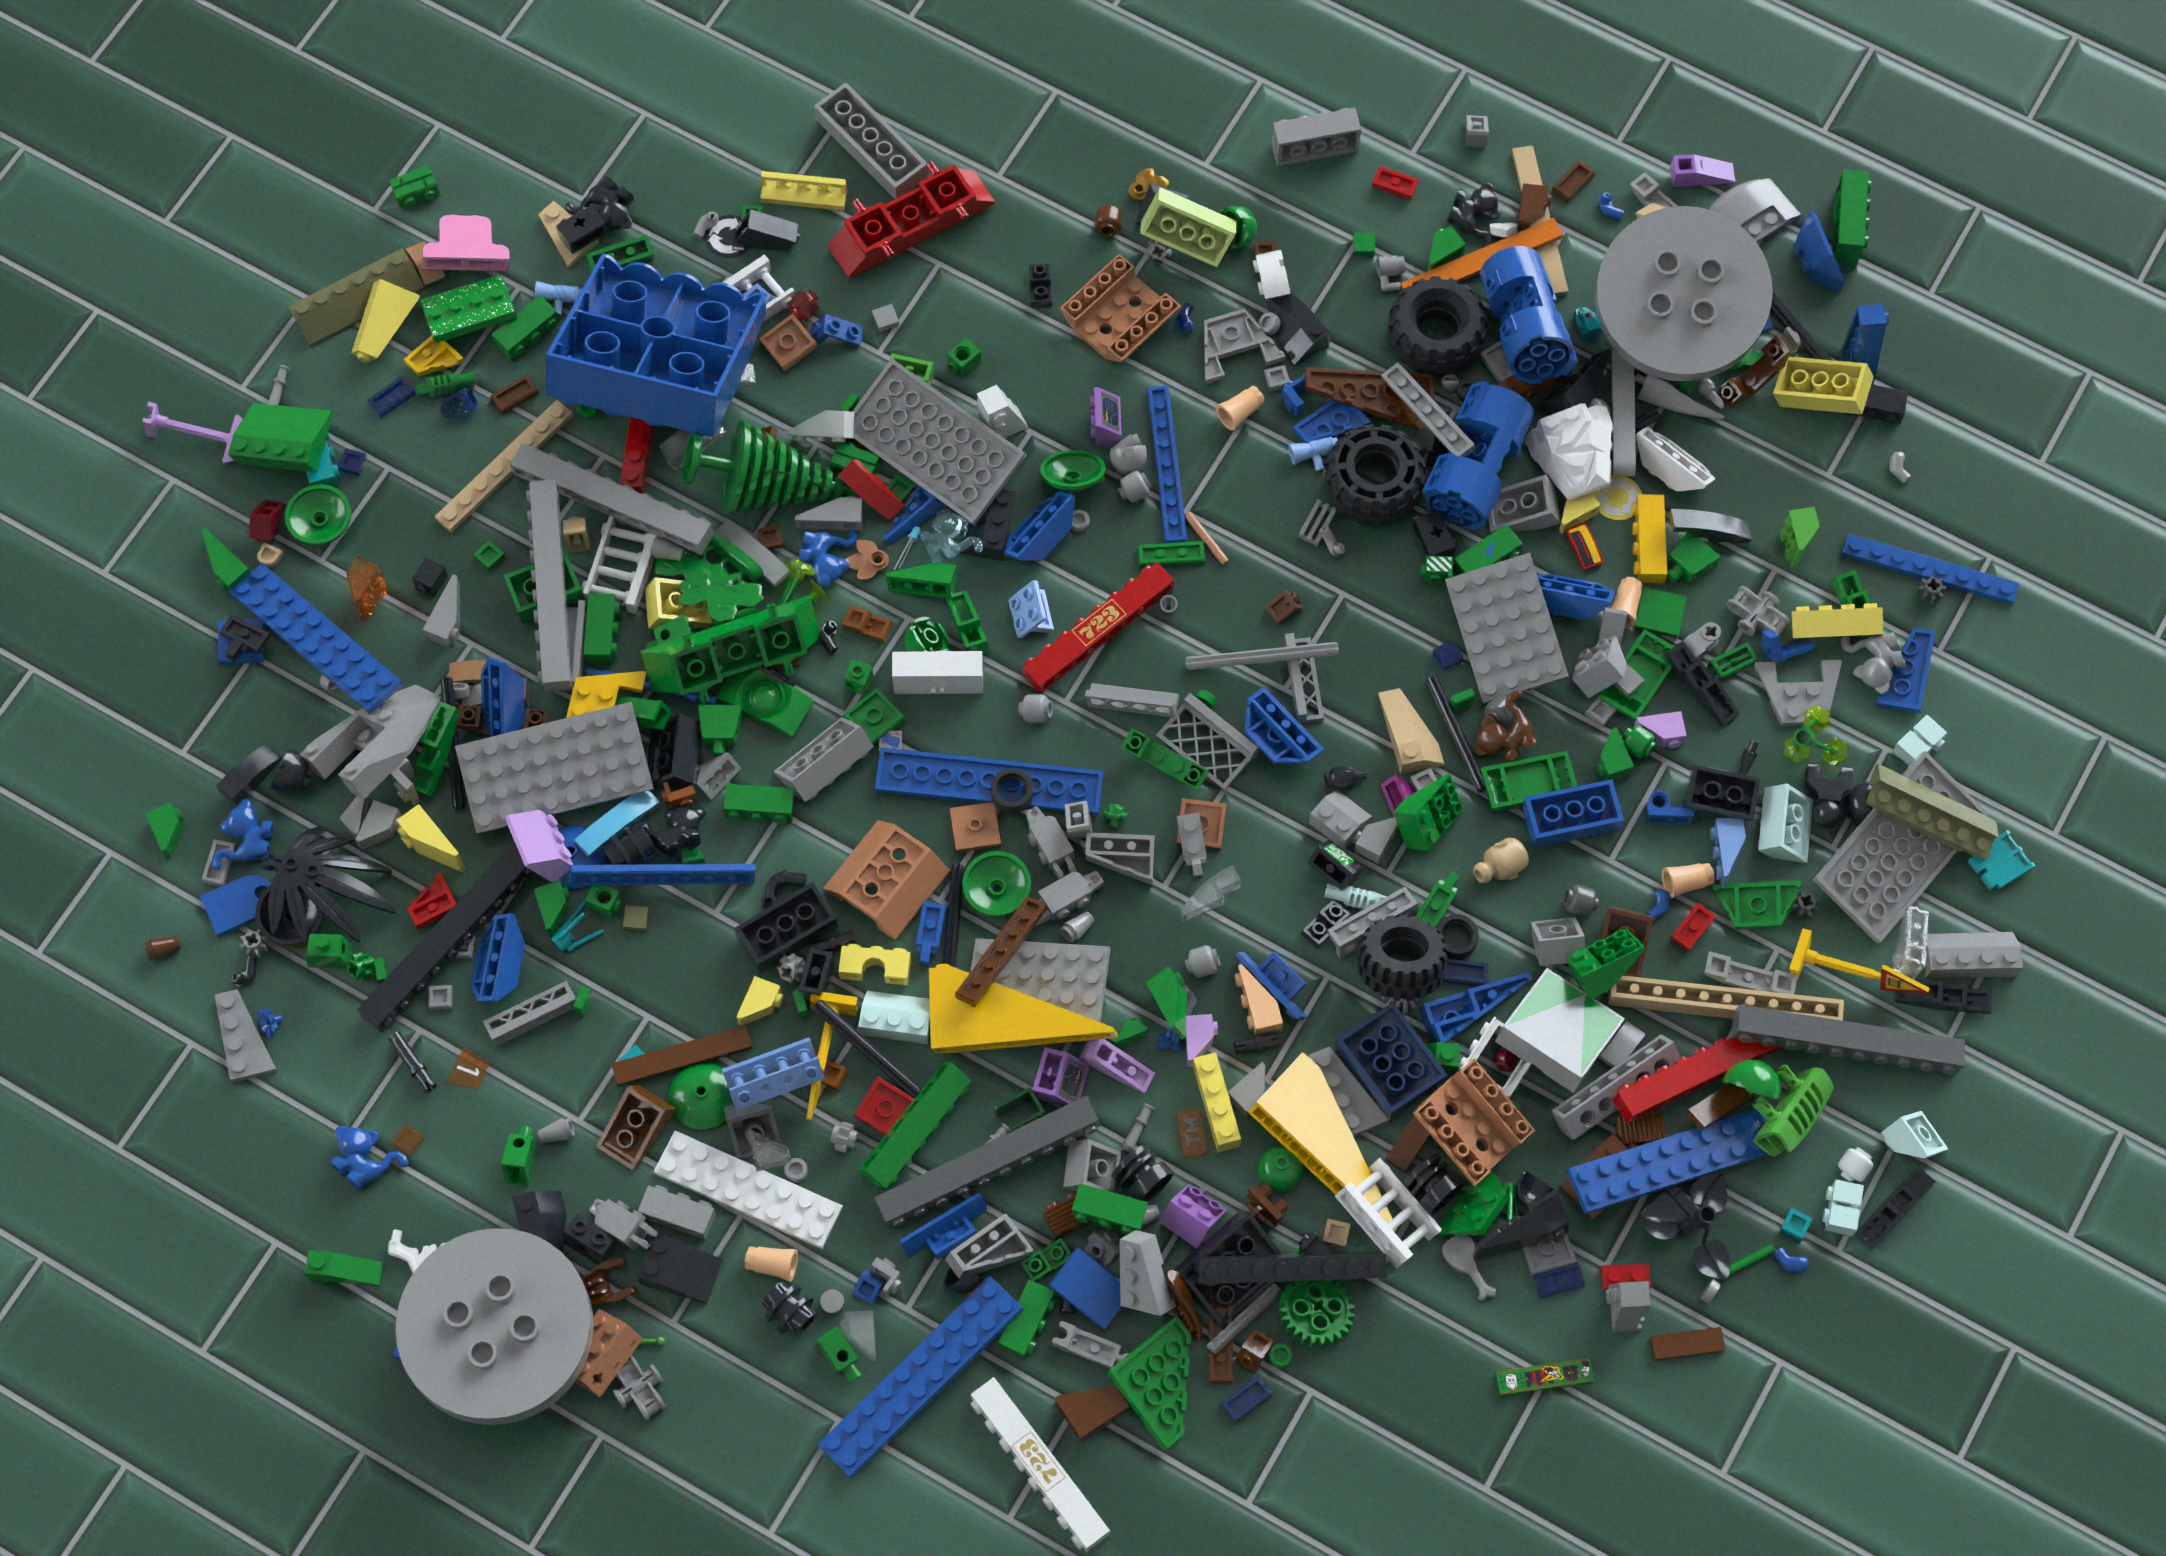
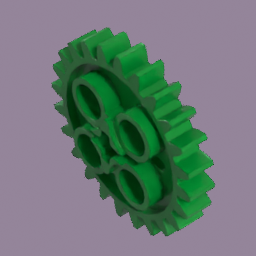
[1278,1280,1355,1348]

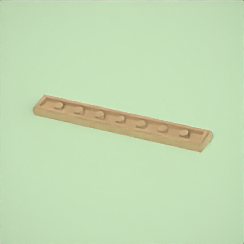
[1512,146,1568,296]

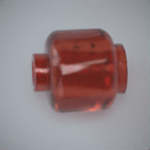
[788,290,820,322]

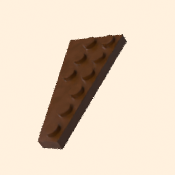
[1304,367,1434,431]

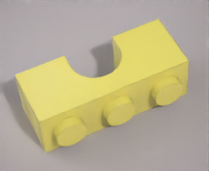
[839,944,911,985]

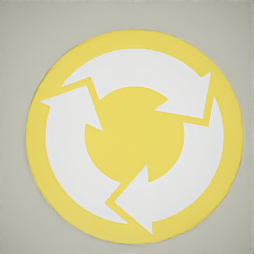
[1593,475,1642,520]

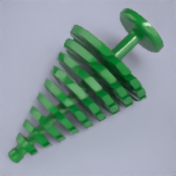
[682,419,856,514]

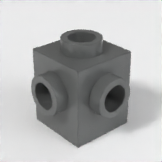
[1084,1229,1120,1269]

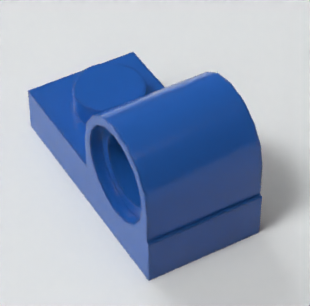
[1645,791,1694,825]

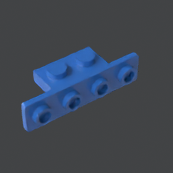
[1236,952,1307,1020]
[900,1193,987,1260]

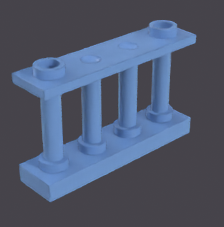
[722,1037,825,1111]

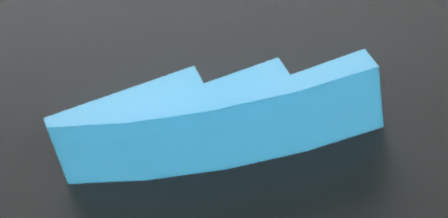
[574,791,660,858]

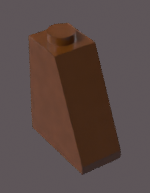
[1054,1386,1129,1442]

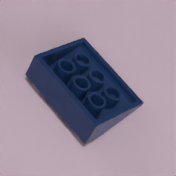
[1335,1002,1448,1121]

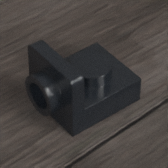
[1299,1231,1333,1253]

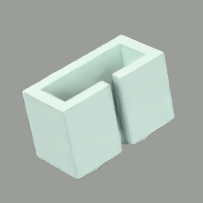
[1893,715,1947,766]
[1822,1180,1864,1236]

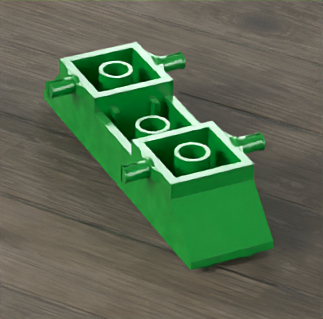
[641,596,820,704]

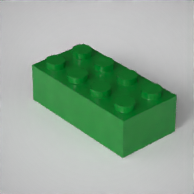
[1832,169,1871,267]

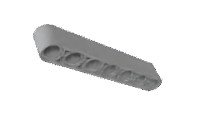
[1611,350,1636,476]

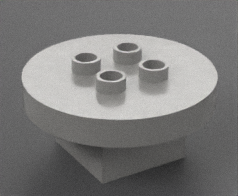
[1595,206,1773,381]
[396,1228,593,1425]

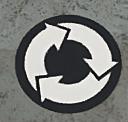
[705,215,748,257]

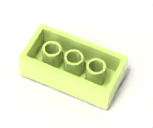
[1140,187,1237,267]

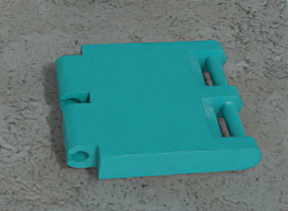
[1968,830,2036,890]

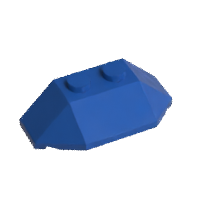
[1794,209,1845,292]
[1004,491,1075,561]
[1537,574,1615,620]
[481,657,525,737]
[1244,687,1324,764]
[471,913,525,1003]

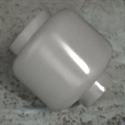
[1118,471,1152,503]
[1018,694,1053,723]
[1185,945,1221,978]

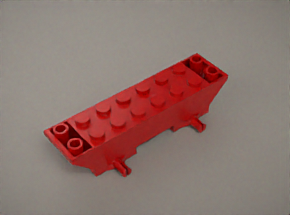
[827,161,995,279]

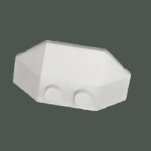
[1636,427,1715,492]

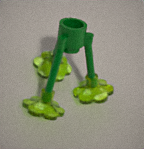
[777,559,830,606]
[1784,704,1849,766]

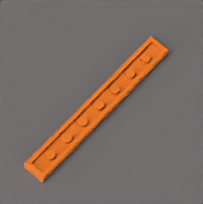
[1400,218,1563,290]

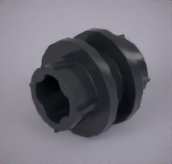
[603,826,657,865]
[761,1282,817,1337]

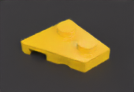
[403,335,464,377]

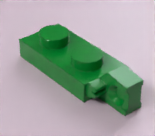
[1416,871,1459,928]

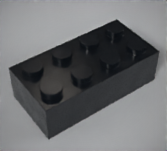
[734,882,838,973]

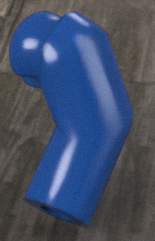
[1598,193,1624,221]
[1646,889,1671,921]
[1773,1247,1809,1272]

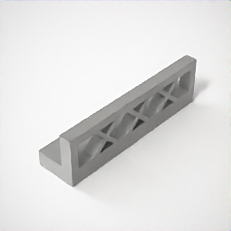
[559,600,587,692]
[1284,633,1324,723]
[1085,683,1179,718]
[1328,887,1418,960]
[483,981,576,1047]

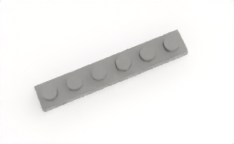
[1381,362,1476,457]

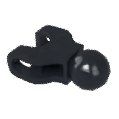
[1804,762,1853,829]

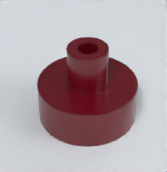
[1492,1048,1517,1072]

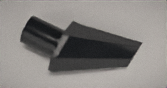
[1740,739,1759,775]

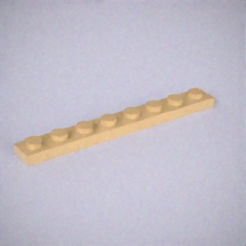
[435,400,573,533]

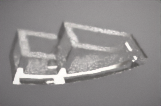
[1181,865,1241,923]

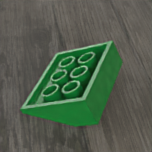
[228,403,333,473]

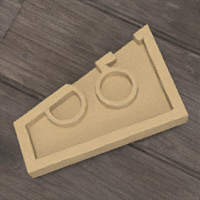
[539,201,599,269]

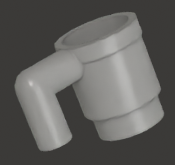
[1377,255,1405,292]

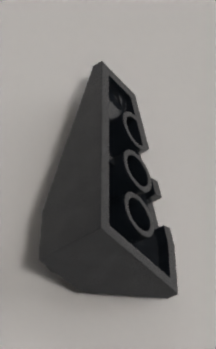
[1263,291,1331,367]
[512,1190,567,1253]

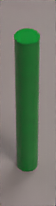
[1709,1244,1775,1282]

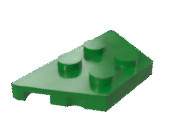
[1713,880,1802,930]
[1436,1169,1510,1239]

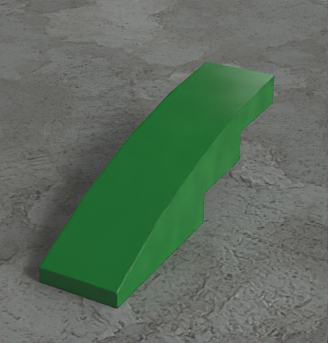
[412,701,459,797]

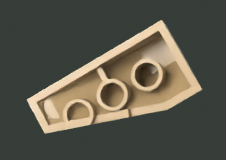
[1378,688,1444,775]

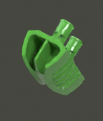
[1753,1064,1834,1157]

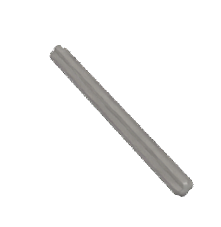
[1185,642,1339,670]

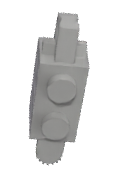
[1025,806,1077,880]
[1036,871,1104,925]
[589,1199,658,1251]

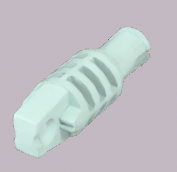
[1324,884,1386,910]

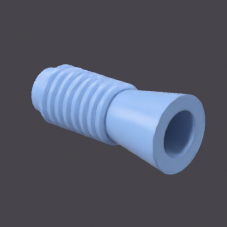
[535,281,582,316]
[1289,437,1337,471]

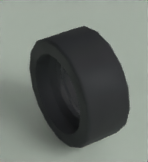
[991,768,1033,814]
[1437,914,1479,960]

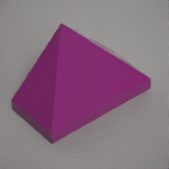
[1380,774,1416,817]

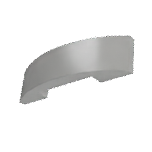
[1629,172,1678,208]
[1704,951,1798,994]

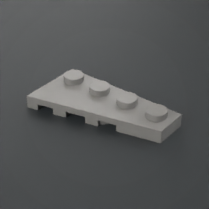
[215,989,278,1083]
[1308,1047,1389,1137]

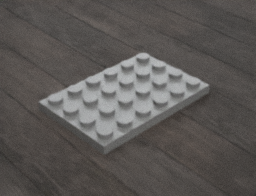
[1445,552,1569,704]
[970,938,1111,1022]

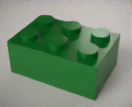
[504,553,584,623]

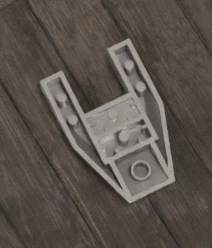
[300,685,442,799]

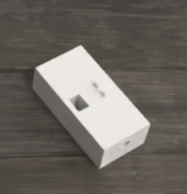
[892,651,983,694]

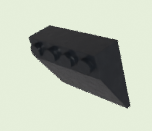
[1174,1210,1282,1328]

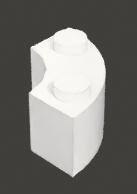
[1253,250,1291,299]

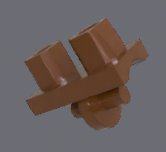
[1246,1182,1288,1227]

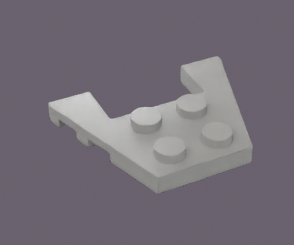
[1204,308,1285,384]
[1754,660,1842,726]

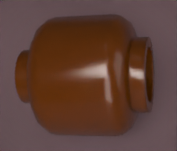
[1094,205,1123,237]

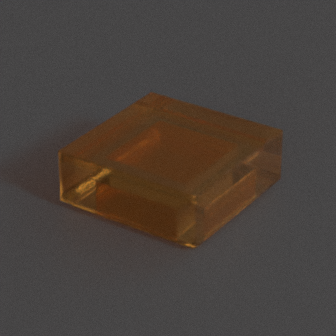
[391,1123,425,1157]

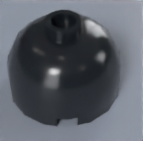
[270,749,311,795]
[1844,782,1873,826]

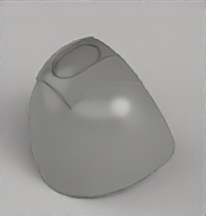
[1109,445,1147,476]

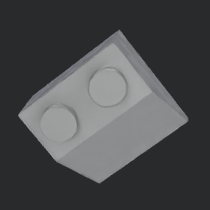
[1309,790,1372,850]
[1530,917,1585,967]
[1063,1139,1121,1193]

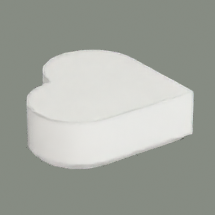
[1490,223,1517,238]

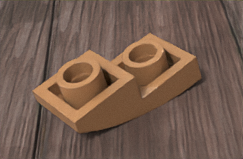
[405,242,446,286]
[449,660,486,685]

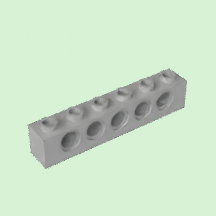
[1551,1034,1681,1140]

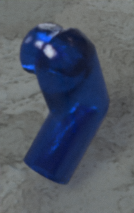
[1176,303,1195,333]

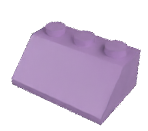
[505,810,573,882]

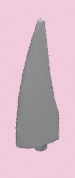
[1634,373,1725,419]

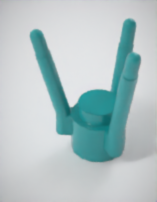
[551,901,604,952]

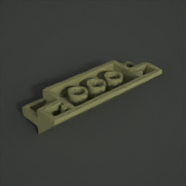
[288,248,424,347]
[1865,764,1999,860]

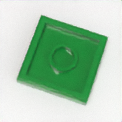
[1634,587,1687,639]
[843,688,906,746]

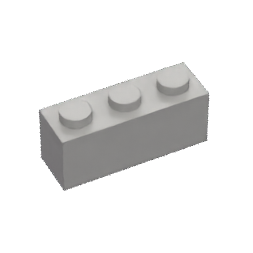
[638,1185,716,1240]

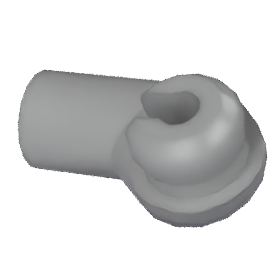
[692,211,719,240]
[1319,526,1345,556]

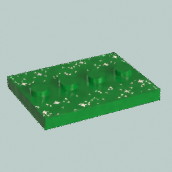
[420,274,517,344]

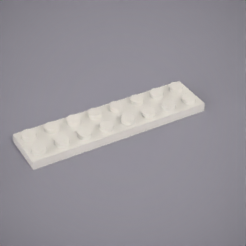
[654,1131,843,1250]

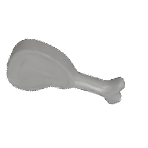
[1441,1235,1496,1301]

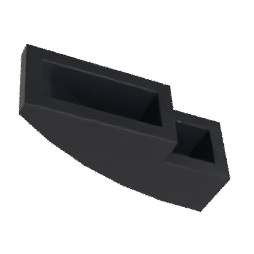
[216,744,282,805]

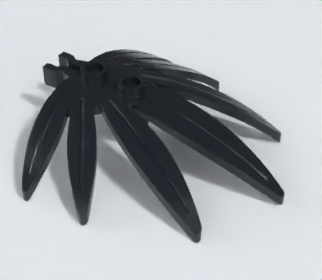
[262,826,396,944]

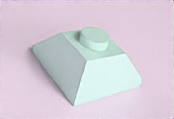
[1881,1111,1948,1158]

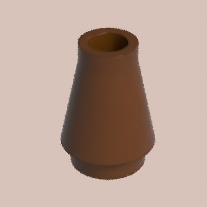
[145,936,181,961]

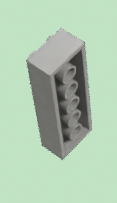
[814,82,929,199]

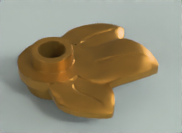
[1129,168,1169,202]

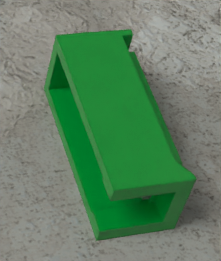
[615,693,672,730]

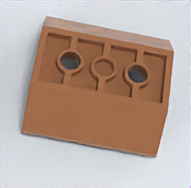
[1060,254,1181,362]
[823,820,950,941]
[1413,1058,1535,1186]

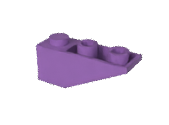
[1670,154,1735,187]

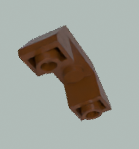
[1717,335,1790,408]
[457,705,549,737]

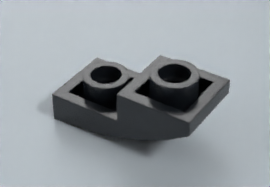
[1029,264,1052,308]
[1301,899,1350,949]

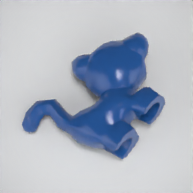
[797,529,858,588]
[211,799,274,870]
[330,1126,409,1190]

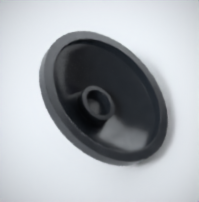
[255,885,324,946]

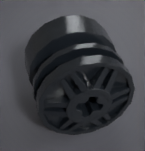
[1111,1144,1174,1202]
[1403,1153,1465,1216]

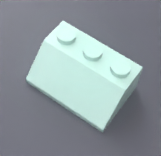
[1758,784,1813,863]
[858,991,930,1044]

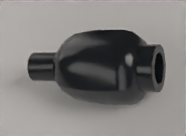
[1324,766,1366,789]

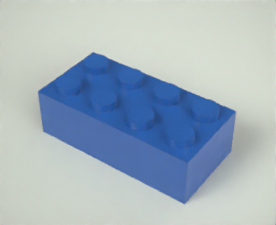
[1522,779,1624,848]

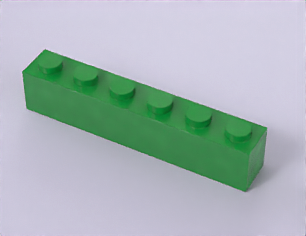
[858,1062,971,1189]

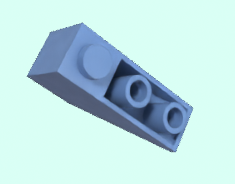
[1710,818,1746,888]

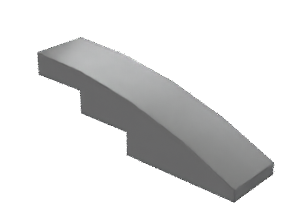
[716,519,791,587]

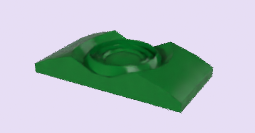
[1598,629,1674,721]
[716,668,815,739]
[1480,751,1578,810]

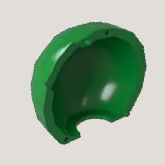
[1722,1060,1781,1099]

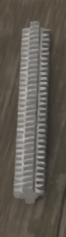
[1206,1284,1282,1355]

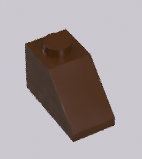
[1517,183,1552,231]

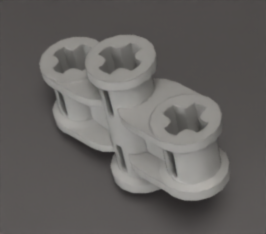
[1726,586,1791,639]
[612,1355,667,1421]

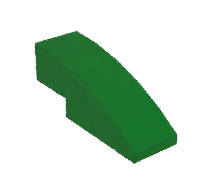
[1830,570,1871,638]
[946,590,990,655]

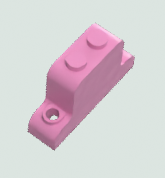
[422,215,510,271]

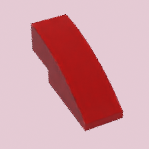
[838,460,906,521]

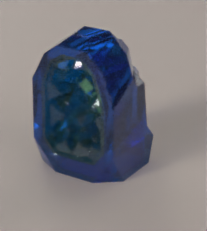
[440,387,478,419]

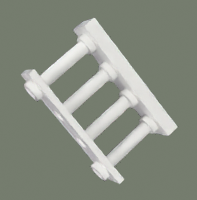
[722,255,796,323]
[581,516,660,614]
[1335,1158,1442,1268]

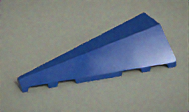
[882,486,947,545]
[1418,972,1532,1043]

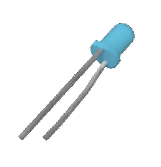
[894,526,921,570]

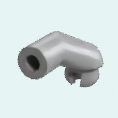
[1889,452,1911,484]

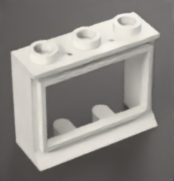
[1458,1016,1531,1099]

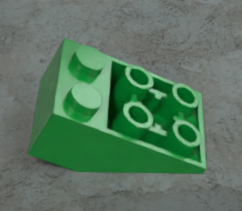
[1393,774,1463,851]
[1566,928,1645,999]

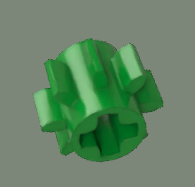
[347,952,375,982]

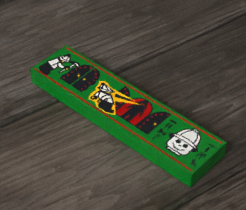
[1495,1358,1594,1397]

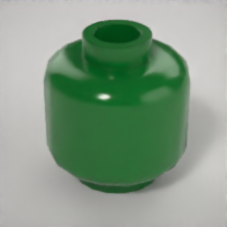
[1622,725,1657,759]

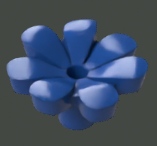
[256,1008,282,1038]
[1156,1027,1182,1051]

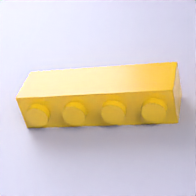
[1631,494,1667,584]

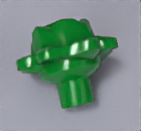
[1102,804,1129,827]

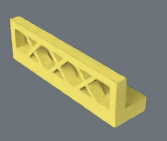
[760,171,847,211]

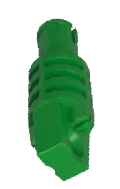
[416,371,477,397]

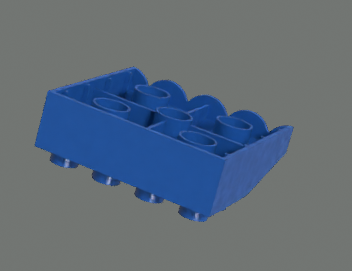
[545,253,767,437]

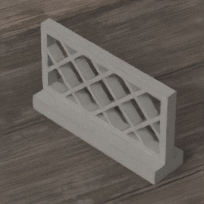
[1156,693,1260,791]

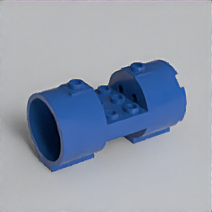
[1480,246,1578,384]
[1422,381,1534,530]

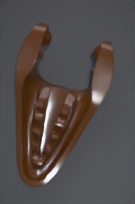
[581,1258,637,1305]
[1165,1270,1202,1339]

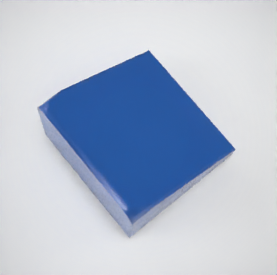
[852,1270,886,1305]

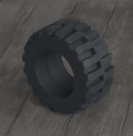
[1358,915,1448,1001]

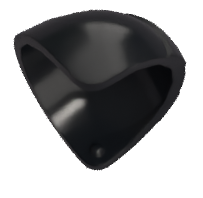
[1517,1170,1558,1206]
[943,1267,984,1294]

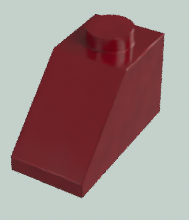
[249,499,286,543]

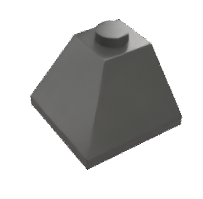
[724,1103,783,1159]

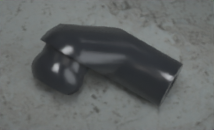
[819,620,838,654]
[231,956,258,987]

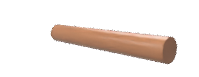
[1184,512,1230,566]

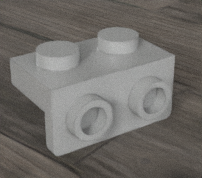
[390,758,420,806]

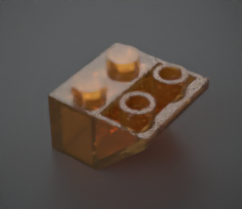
[346,556,388,621]

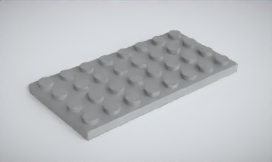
[852,359,1027,525]
[455,702,654,834]
[1813,751,1988,943]

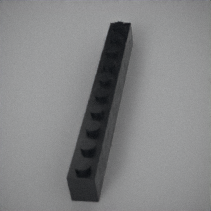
[357,842,534,1033]

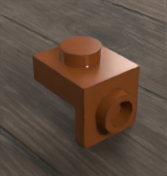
[661,782,697,809]

